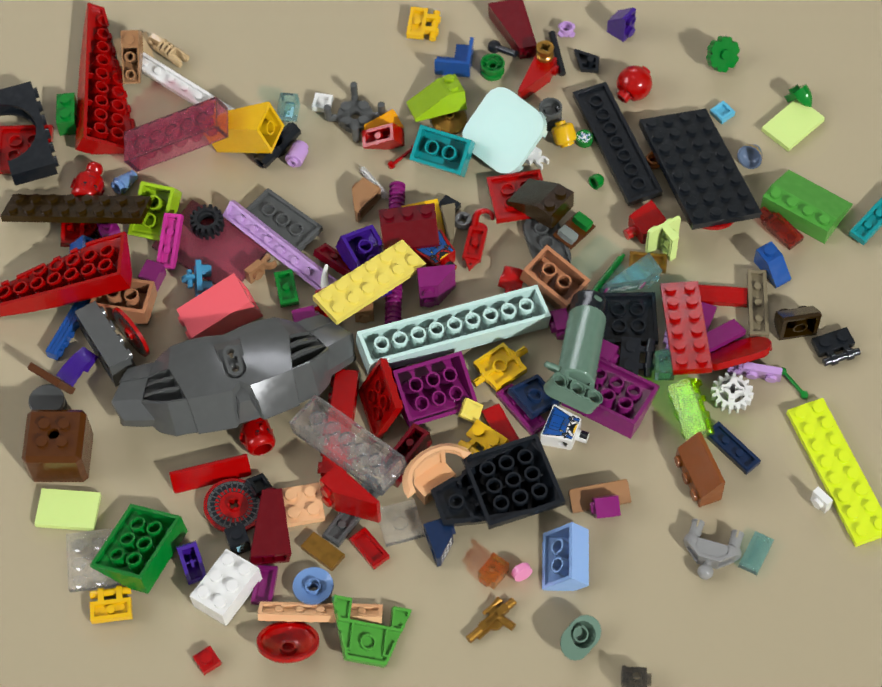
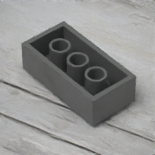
[75,301,136,387]

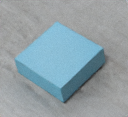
[710,100,735,124]

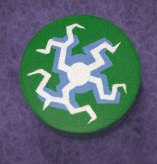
[575,130,593,148]

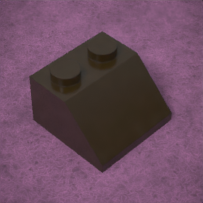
[774,306,822,341]

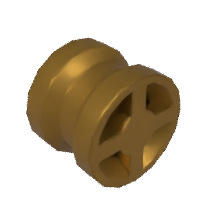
[536,40,554,63]

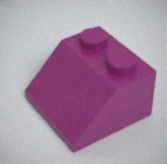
[417,264,456,307]

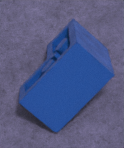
[434,37,474,78]

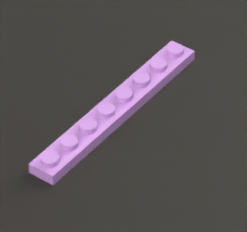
[223,200,337,290]

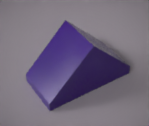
[176,541,206,585]

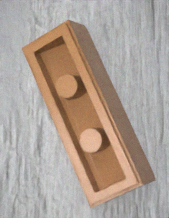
[568,479,631,513]

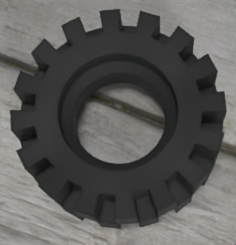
[190,204,225,240]

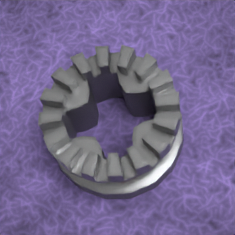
[455,212,471,231]

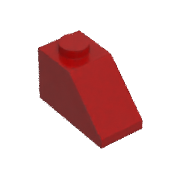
[362,123,405,150]

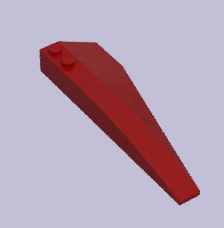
[75,3,135,155]
[0,232,132,317]

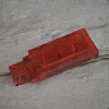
[760,206,804,250]

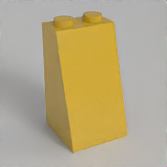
[202,102,284,154]

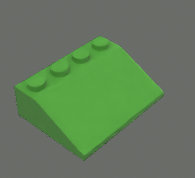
[760,170,853,244]

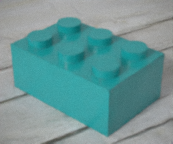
[409,124,476,178]

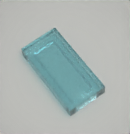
[738,531,774,575]

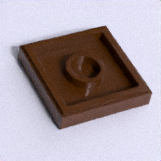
[27,362,75,395]

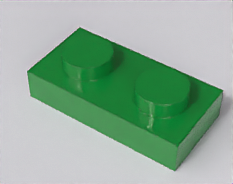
[274,269,299,308]

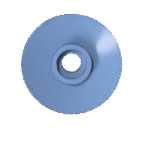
[293,567,334,605]

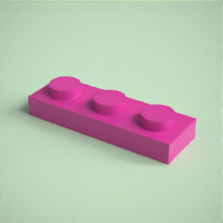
[156,213,184,270]

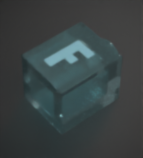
[277,93,300,122]

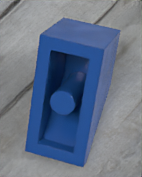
[754,241,791,288]

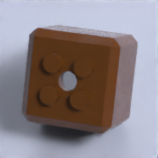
[22,410,94,482]

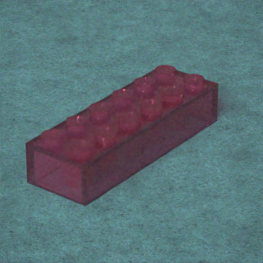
[124,97,228,172]

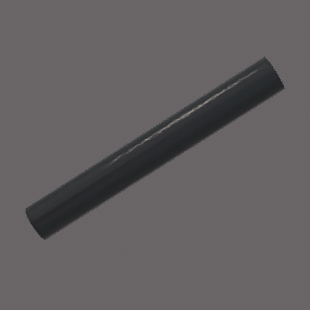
[548,31,566,76]

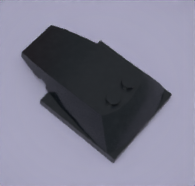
[431,434,566,529]

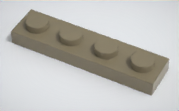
[747,269,769,338]

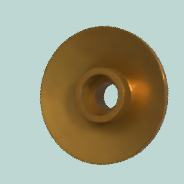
[432,110,467,135]

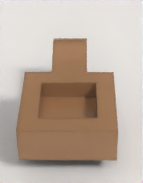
[244,254,277,284]

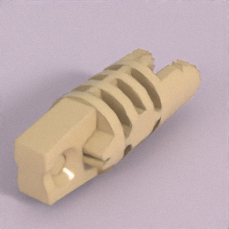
[148,33,190,68]

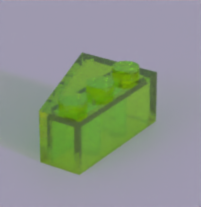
[667,377,715,440]

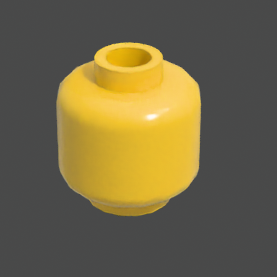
[551,120,577,148]

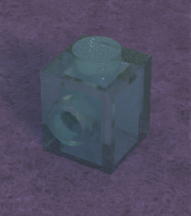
[653,349,675,380]

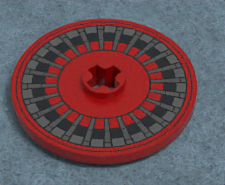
[112,307,150,357]
[204,478,260,532]

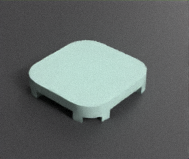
[462,87,548,174]

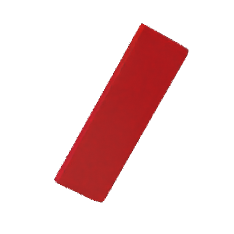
[169,454,252,493]

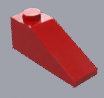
[518,55,559,100]

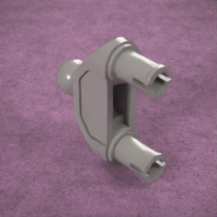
[683,518,744,580]

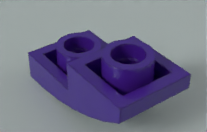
[56,346,98,387]

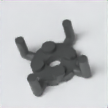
[324,82,385,142]

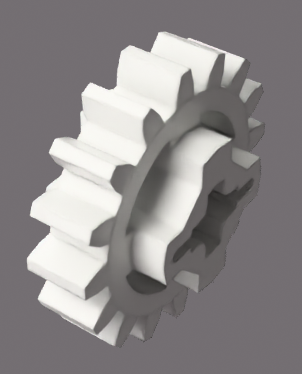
[710,372,754,414]

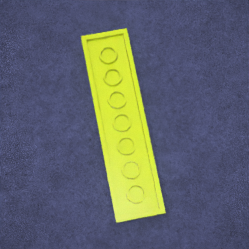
[786,398,882,547]

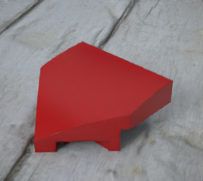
[60,223,98,247]

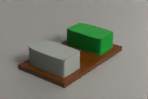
[553,211,596,249]

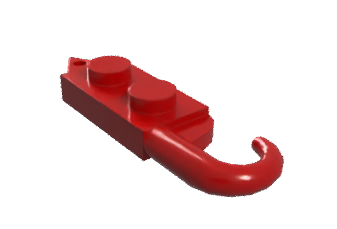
[462,208,494,271]

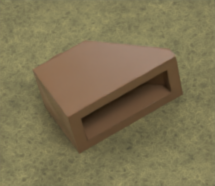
[352,177,381,223]

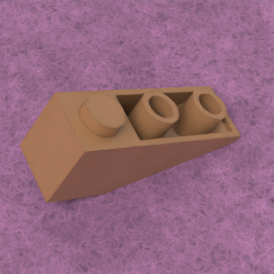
[120,30,143,84]

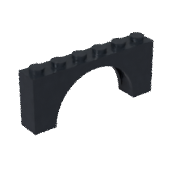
[0,81,59,186]

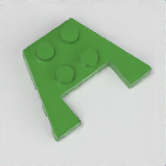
[332,595,412,668]

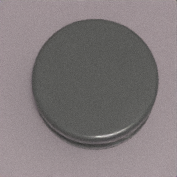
[28,384,67,411]

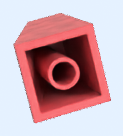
[176,273,263,340]

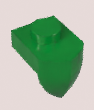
[784,84,812,107]

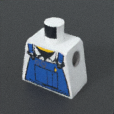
[540,405,590,450]

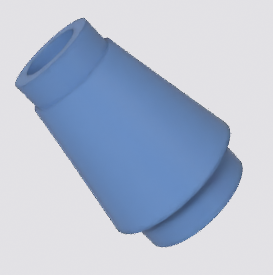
[111,170,138,194]

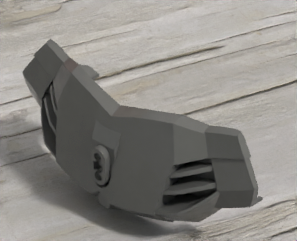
[112,314,356,437]

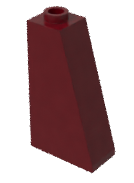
[488,0,537,59]
[248,487,292,565]

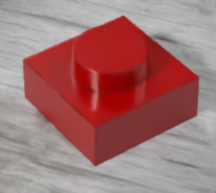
[192,646,222,675]

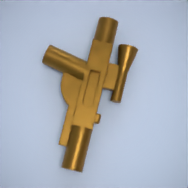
[466,596,517,643]

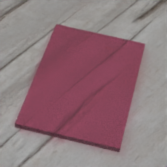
[152,200,268,285]

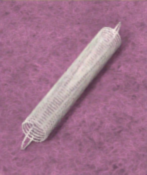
[359,167,389,201]

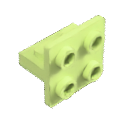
[645,215,681,261]

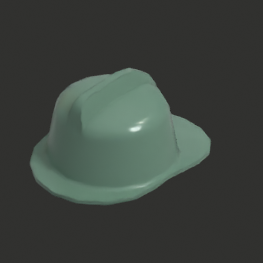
[560,615,602,661]

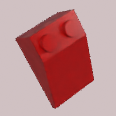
[320,465,381,523]

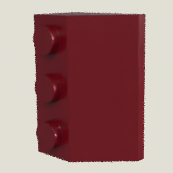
[379,203,440,250]

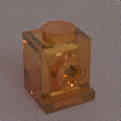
[478,552,509,589]

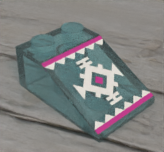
[599,253,663,293]

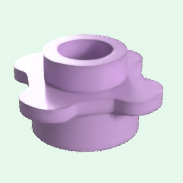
[558,21,575,38]

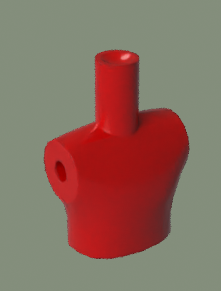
[498,266,523,293]

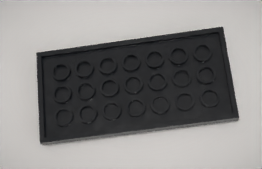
[638,108,762,230]

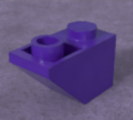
[607,7,636,42]

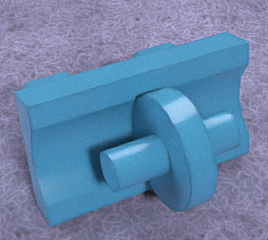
[181,260,213,297]

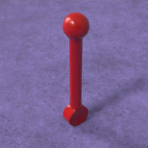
[388,144,414,169]

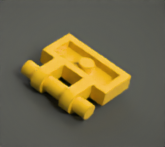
[406,7,441,42]
[458,419,509,454]
[89,585,133,624]

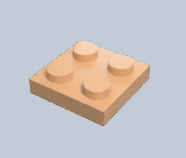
[282,482,326,527]

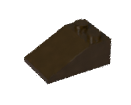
[507,179,574,229]

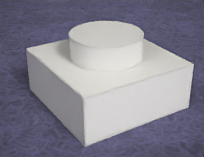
[312,93,333,113]
[810,486,833,514]

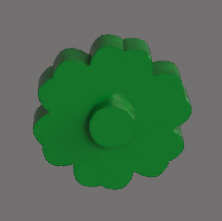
[706,36,740,72]

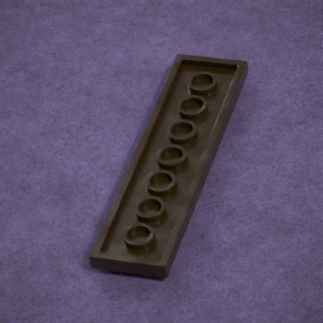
[1,194,152,224]

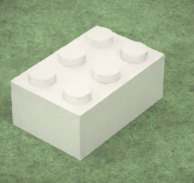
[190,549,262,626]

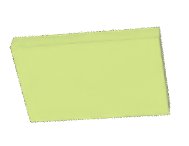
[761,99,825,152]
[34,488,102,531]

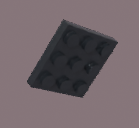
[601,292,659,346]

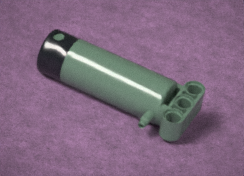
[543,289,609,414]

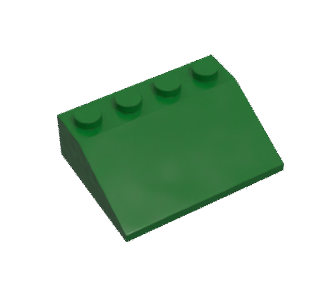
[90,504,188,594]

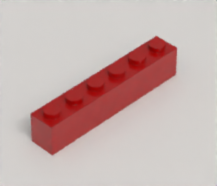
[317,369,360,478]

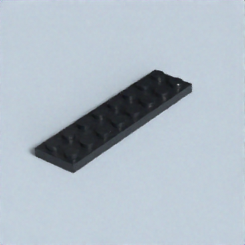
[573,82,663,206]

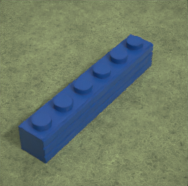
[45,299,90,361]

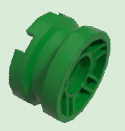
[480,53,505,81]

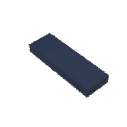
[704,421,761,475]

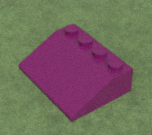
[392,351,477,428]
[561,357,660,439]

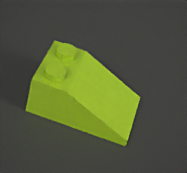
[406,74,467,122]
[128,181,182,241]

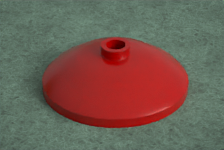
[257,621,319,664]

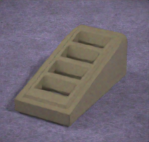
[440,203,455,245]

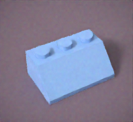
[542,522,589,591]

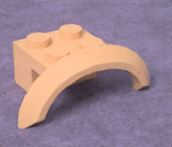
[402,443,471,505]

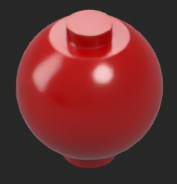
[616,65,652,103]

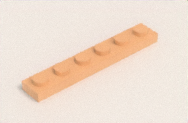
[258,601,383,624]

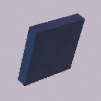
[507,374,561,419]

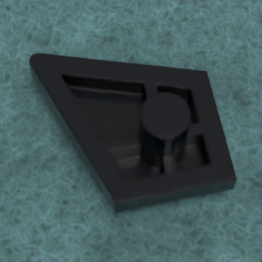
[574,49,599,73]

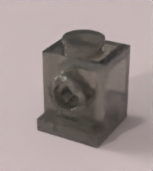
[621,665,651,687]

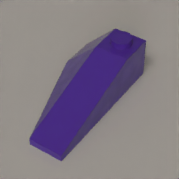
[336,224,392,299]

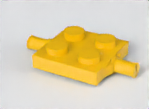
[471,342,528,392]

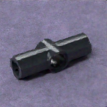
[254,122,301,169]

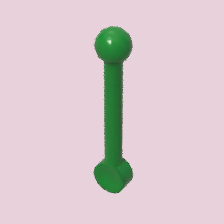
[782,367,809,399]

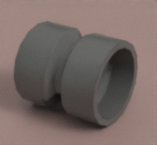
[539,97,562,131]

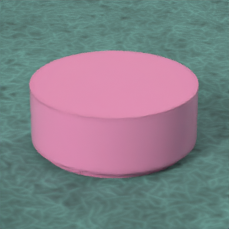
[511,563,533,582]

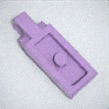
[727,362,783,383]

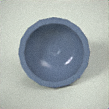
[737,144,763,169]

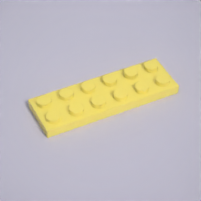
[313,239,426,325]

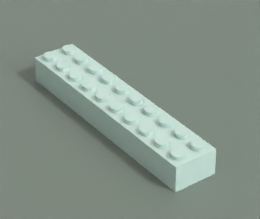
[356,285,551,375]

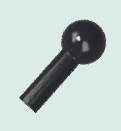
[488,40,518,57]

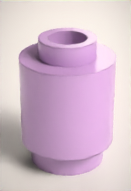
[285,140,309,168]

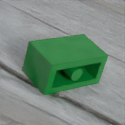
[56,93,77,136]

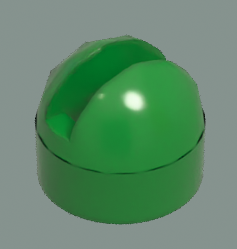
[588,174,604,190]

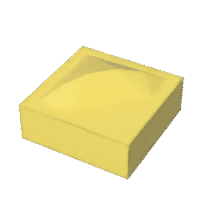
[458,398,484,423]

